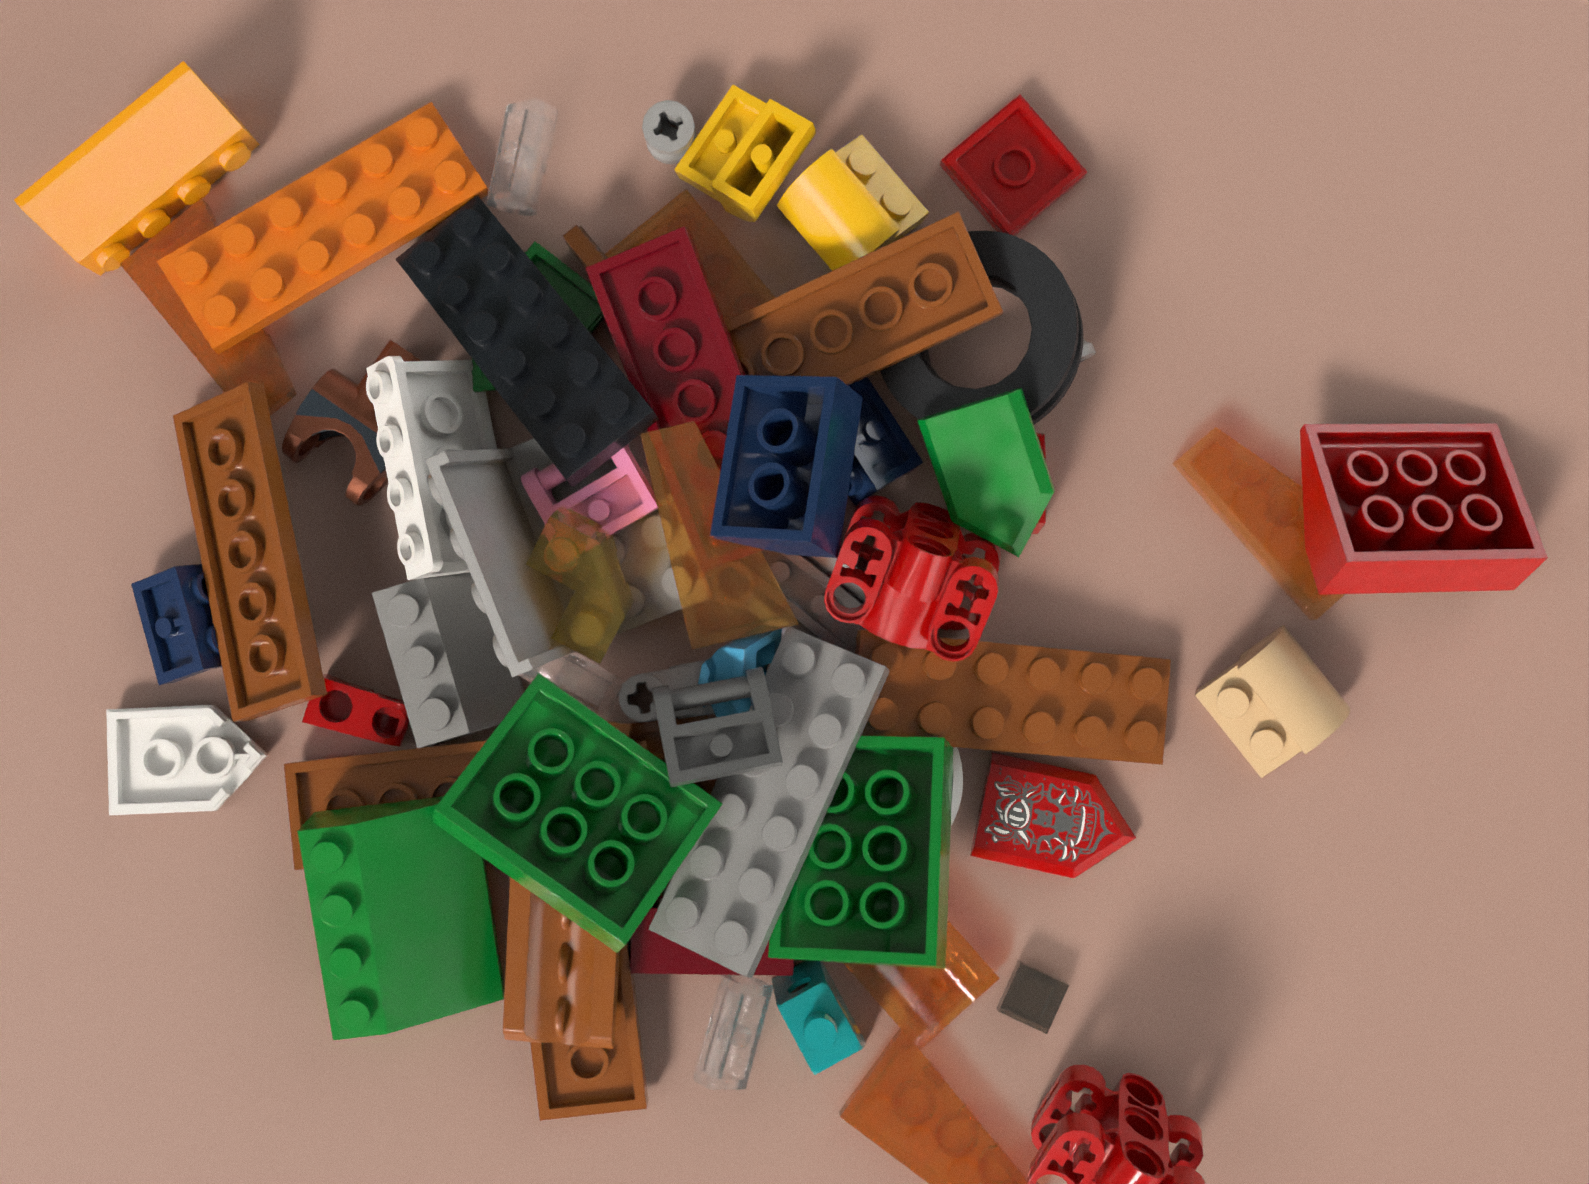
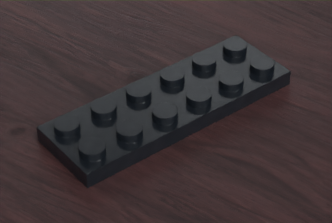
[396,195,659,487]

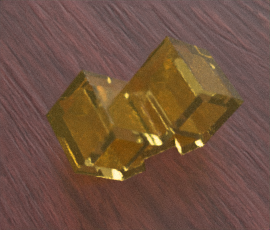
[526,506,634,664]

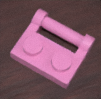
[521,444,662,561]

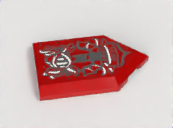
[970,752,1136,878]

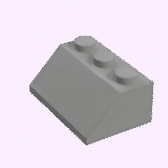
[372,572,524,748]

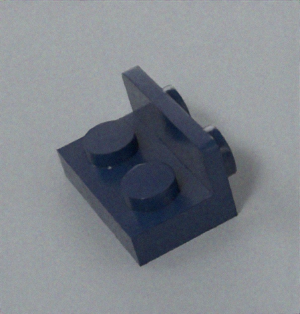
[848,377,923,506]
[131,564,222,685]

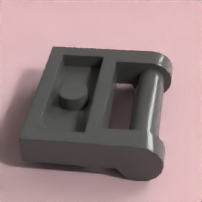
[652,667,783,787]

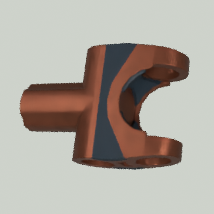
[282,340,421,506]

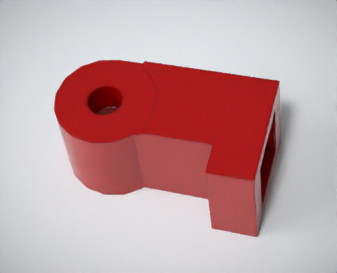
[302,674,410,747]

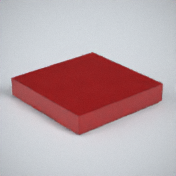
[940,94,1088,236]

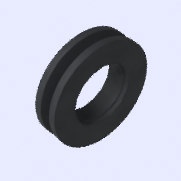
[880,230,1084,424]

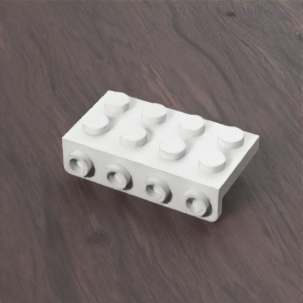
[366,356,497,580]

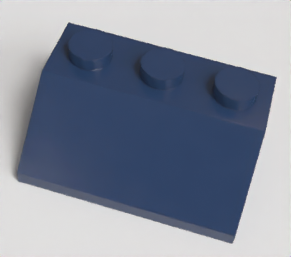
[710,375,863,558]

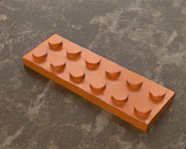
[156,102,489,355]

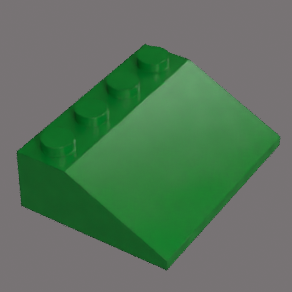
[433,673,722,953]
[768,736,953,969]
[297,796,505,1040]

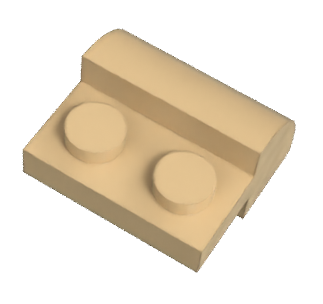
[1195,625,1350,778]

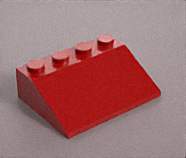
[1300,423,1548,595]

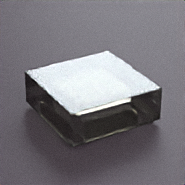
[997,960,1069,1034]

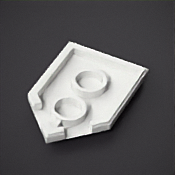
[106,705,268,815]

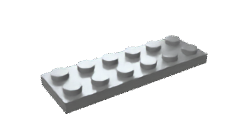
[649,626,890,978]

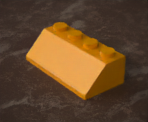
[14,61,260,276]

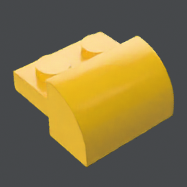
[674,85,816,222]
[777,134,930,271]

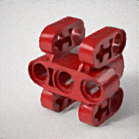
[824,495,1001,662]
[1027,1064,1205,1184]

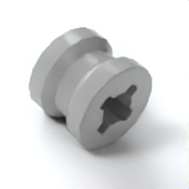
[642,100,697,165]

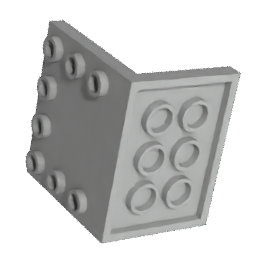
[425,429,718,677]

